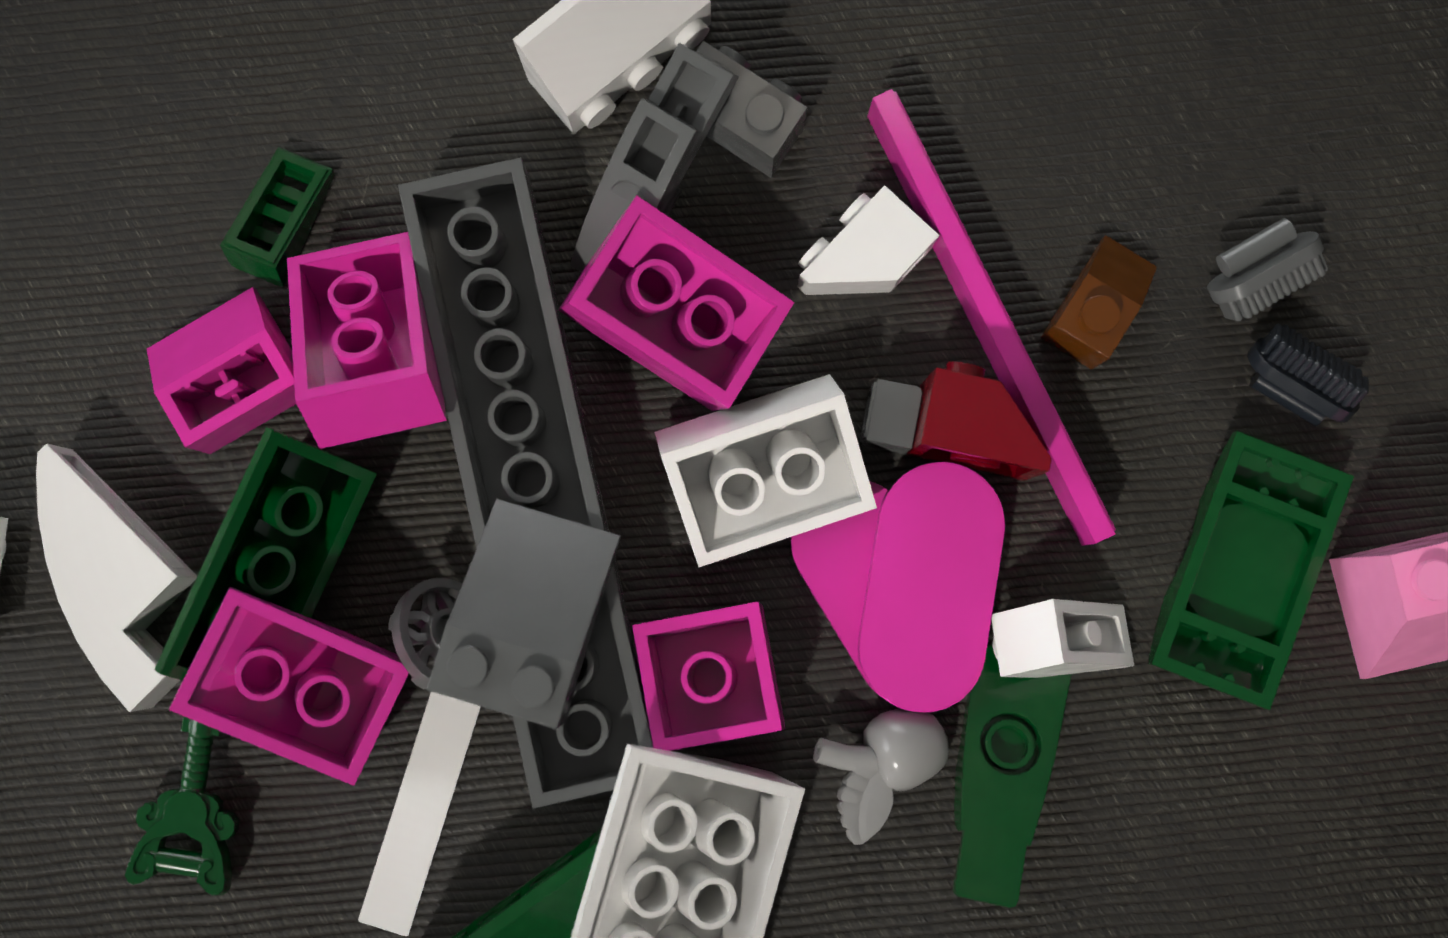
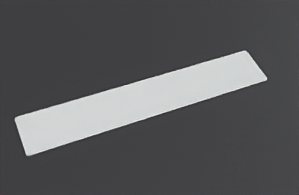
[358,692,481,936]

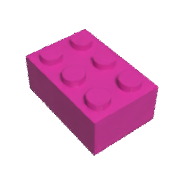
[287,232,447,449]

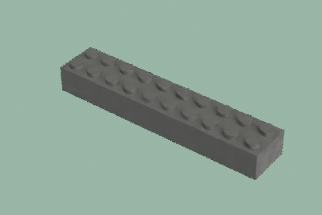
[398,157,653,809]

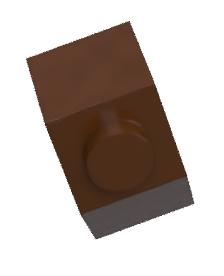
[1040,235,1157,370]

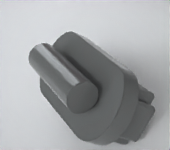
[1207,218,1328,321]

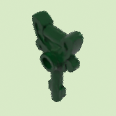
[125,716,239,896]

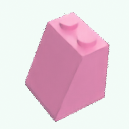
[1329,532,1448,679]

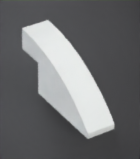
[36,444,197,712]

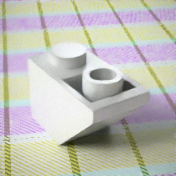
[797,185,940,295]

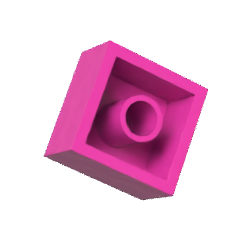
[632,602,785,751]

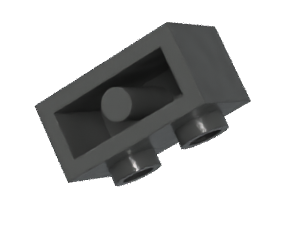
[696,41,808,178]

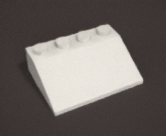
[571,744,805,938]

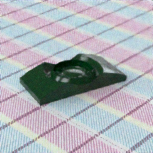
[1148,431,1354,710]

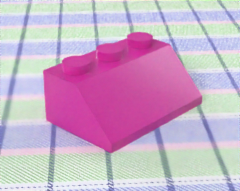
[558,196,794,411]

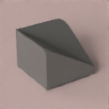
[859,379,922,454]

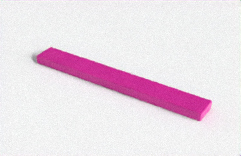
[867,89,1116,546]

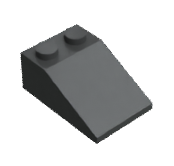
[426,499,621,729]

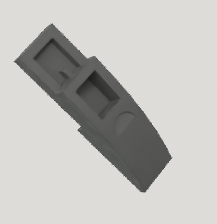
[570,42,739,273]

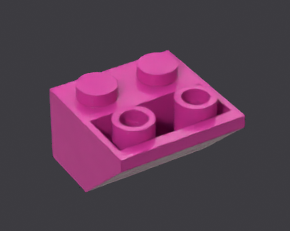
[147,287,296,454]

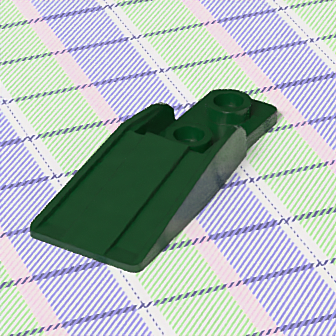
[953,645,1072,908]

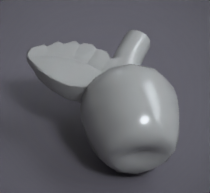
[813,709,949,845]

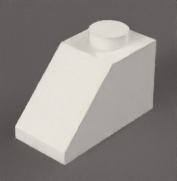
[991,599,1134,678]

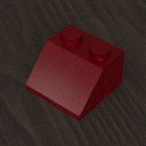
[906,361,1052,481]

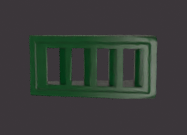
[220,147,335,287]

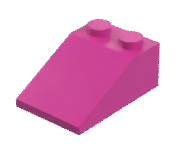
[169,587,409,786]

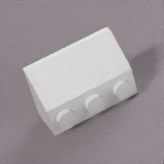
[513,0,711,135]
[654,374,877,567]

